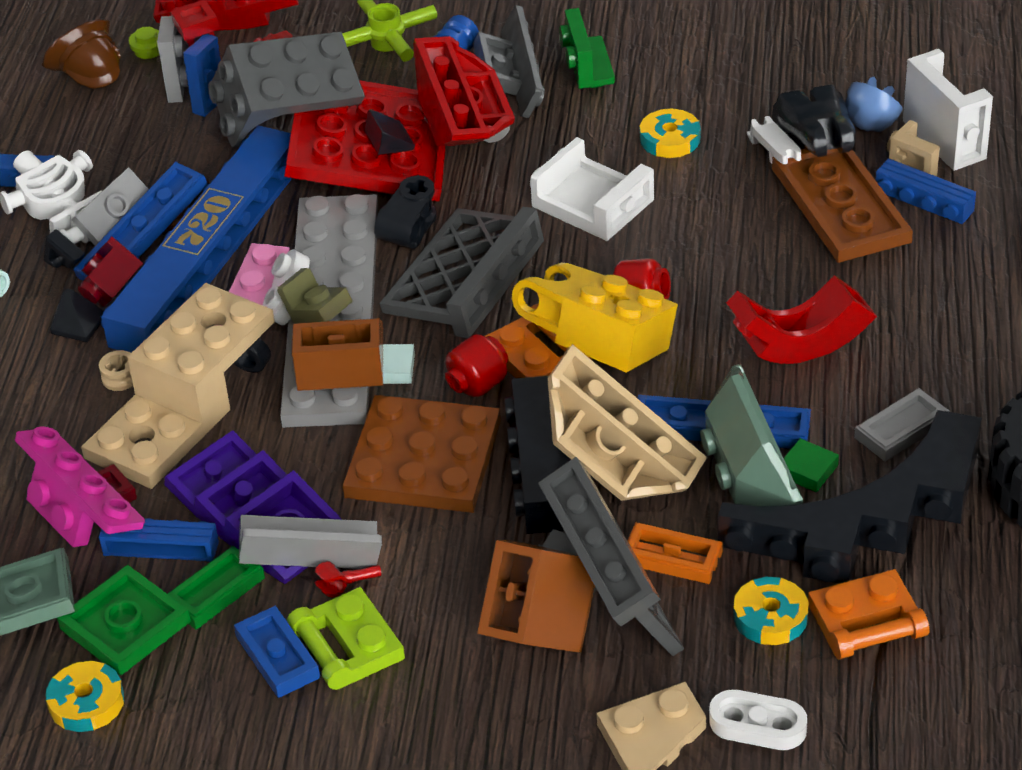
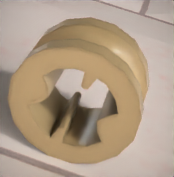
[98,350,133,391]

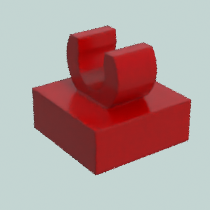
[170,0,220,47]

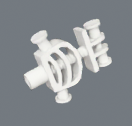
[0,150,102,244]

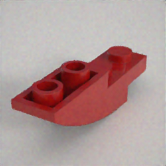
[153,0,299,31]

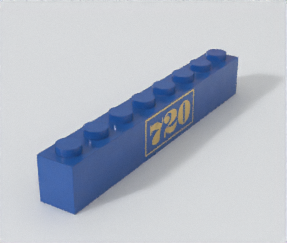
[101,125,292,353]

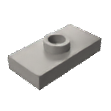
[71,167,149,246]

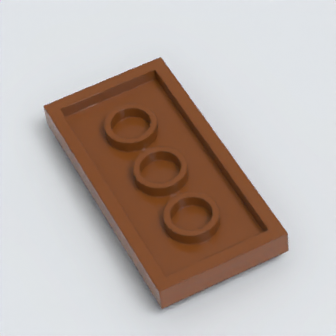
[772,148,913,263]

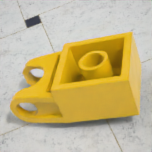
[512,262,678,373]

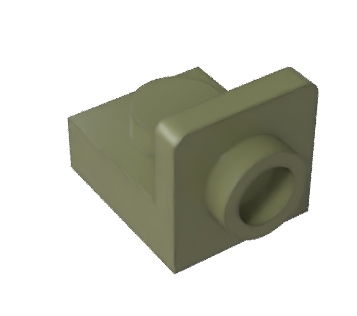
[277,268,353,324]

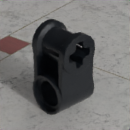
[374,175,437,249]

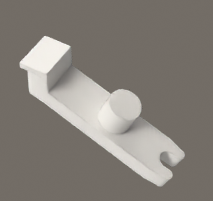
[747,116,802,164]

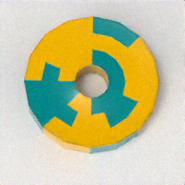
[640,108,701,158]
[733,577,809,645]
[46,661,124,732]

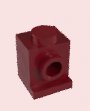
[78,237,143,307]

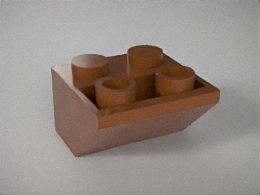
[292,318,383,391]
[477,540,595,653]

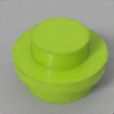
[129,27,159,59]

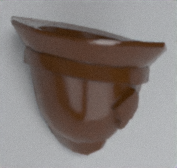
[42,19,121,89]

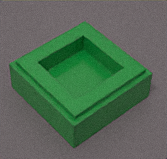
[784,438,839,493]

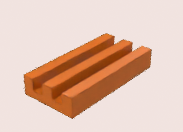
[627,522,723,584]

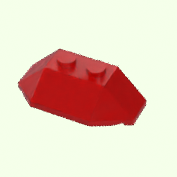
[413,36,515,146]

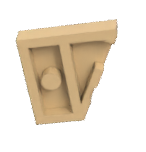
[597,682,706,770]

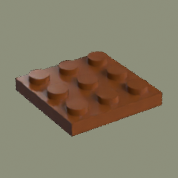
[343,395,501,513]

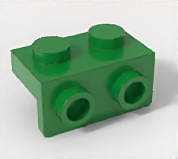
[559,8,615,89]

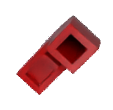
[726,275,877,364]

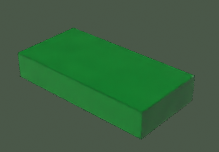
[168,546,265,630]

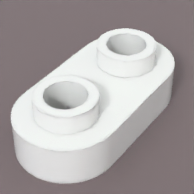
[263,249,310,325]
[709,690,807,750]

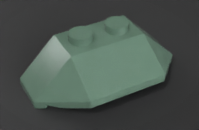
[700,364,803,506]

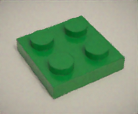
[57,565,191,676]

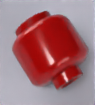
[613,258,671,300]
[445,334,509,398]

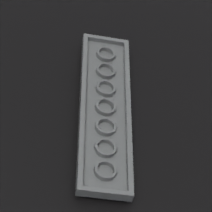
[280,194,378,428]

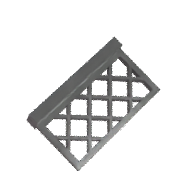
[379,207,544,338]
[538,457,684,656]

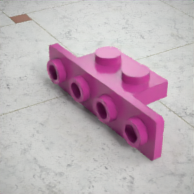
[15,426,145,547]

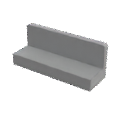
[239,515,382,569]

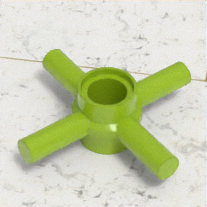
[342,0,437,62]

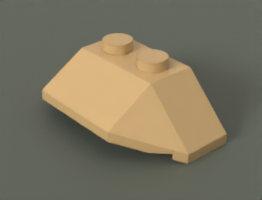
[548,344,707,501]

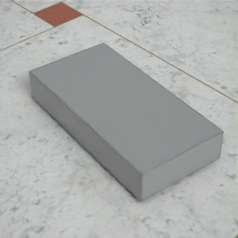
[854,388,950,461]

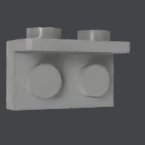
[157,16,201,103]

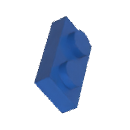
[183,34,221,117]
[234,605,320,698]

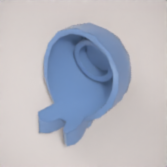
[845,76,903,132]

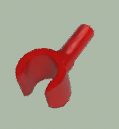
[314,561,382,598]

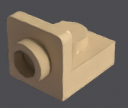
[887,120,940,177]

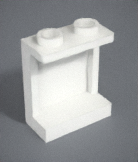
[903,49,993,171]
[530,137,654,241]

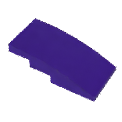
[164,430,342,585]

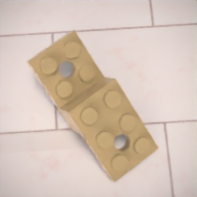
[81,283,275,489]

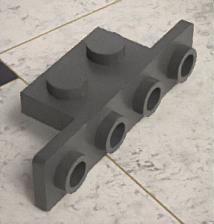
[473,5,545,118]

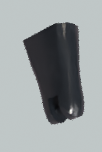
[772,85,856,157]

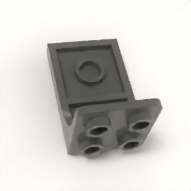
[209,31,365,147]

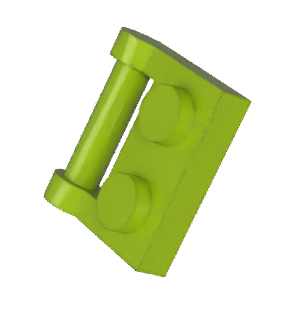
[286,587,405,690]

